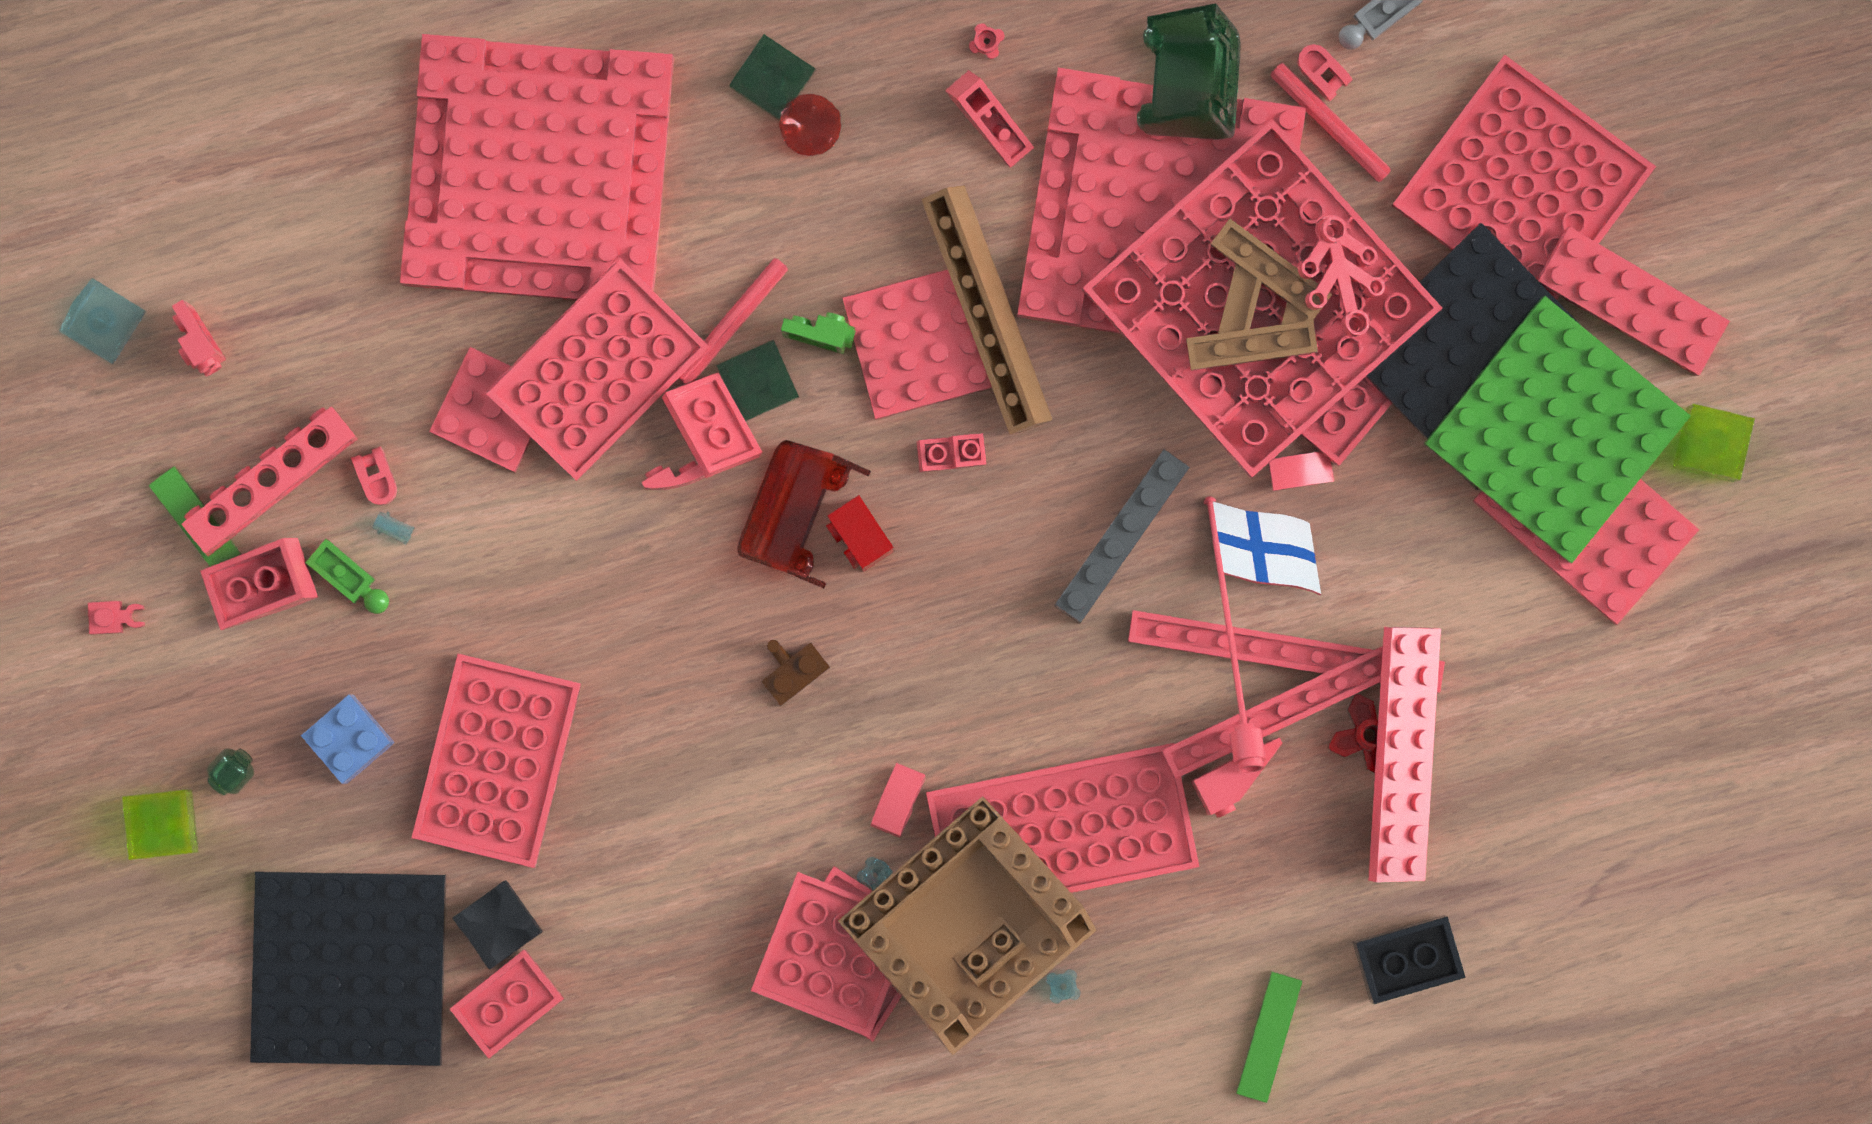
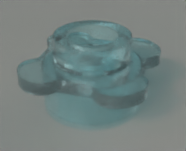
[857,857,893,891]
[1046,969,1081,1004]

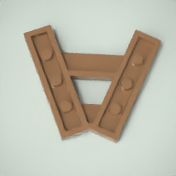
[1186,219,1332,371]

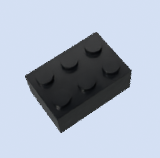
[1352,915,1466,1004]

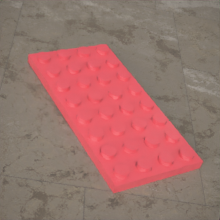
[926,743,1199,893]

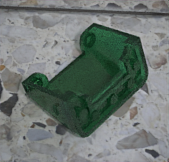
[1137,3,1241,140]

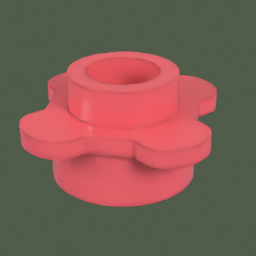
[969,23,1005,59]

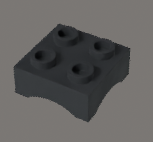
[452,880,543,970]

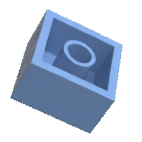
[301,694,395,784]

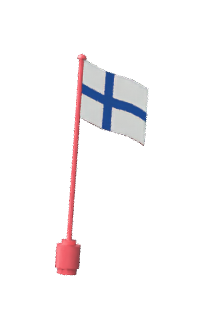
[1204,496,1321,773]

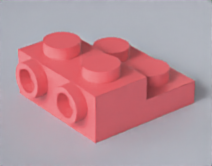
[172,300,226,377]

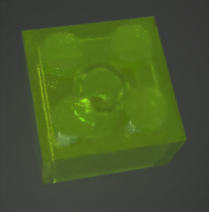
[1673,404,1755,482]
[122,790,199,860]

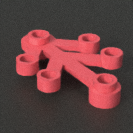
[1298,215,1385,337]

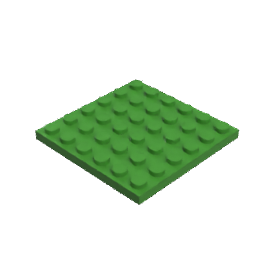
[1424,296,1691,564]

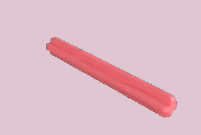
[1270,63,1391,182]
[679,258,788,384]

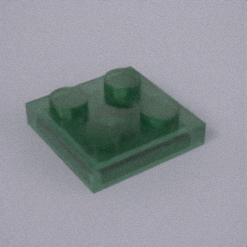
[729,34,816,122]
[716,340,799,422]

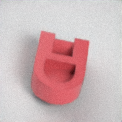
[1297,44,1353,102]
[351,446,397,506]

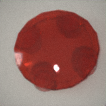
[779,93,841,156]

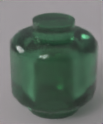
[207,748,254,795]

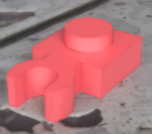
[88,601,145,635]

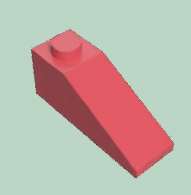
[945,70,1034,168]

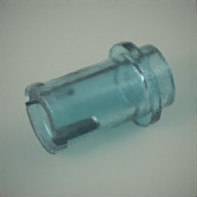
[372,511,415,545]

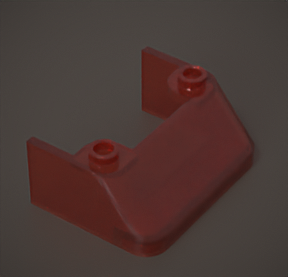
[737,440,871,589]

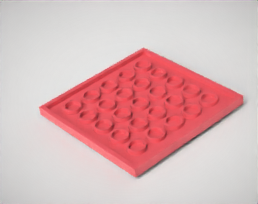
[1392,55,1656,300]

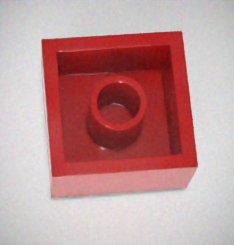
[826,495,895,572]

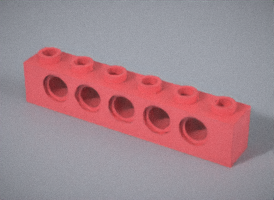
[181,406,358,557]

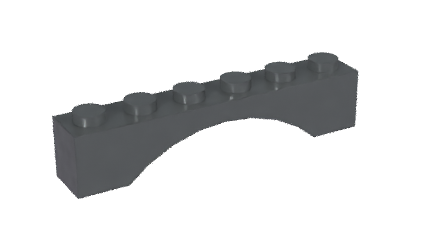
[1054,449,1190,624]

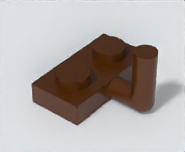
[761,640,830,706]

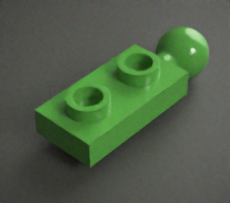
[305,539,389,614]

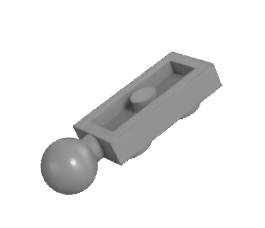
[1339,0,1423,50]

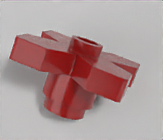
[1328,694,1378,773]

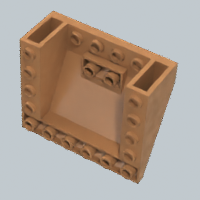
[838,796,1097,1056]

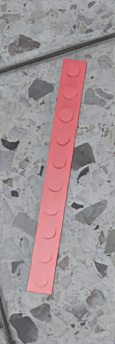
[1127,610,1445,693]

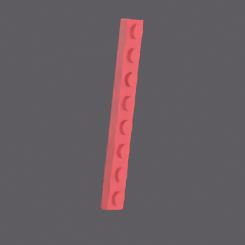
[1161,646,1383,779]

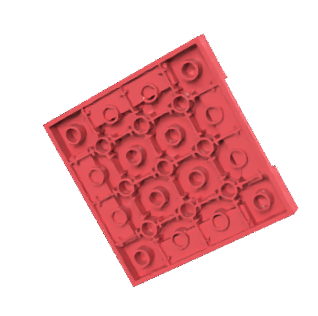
[400,34,674,300]
[1017,67,1306,334]
[1082,119,1442,478]

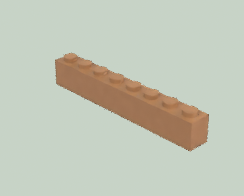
[921,185,1053,435]

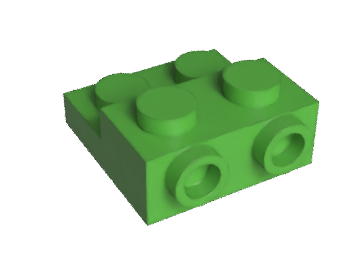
[781,312,856,354]

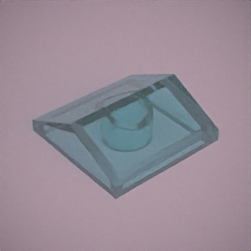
[59,278,146,364]

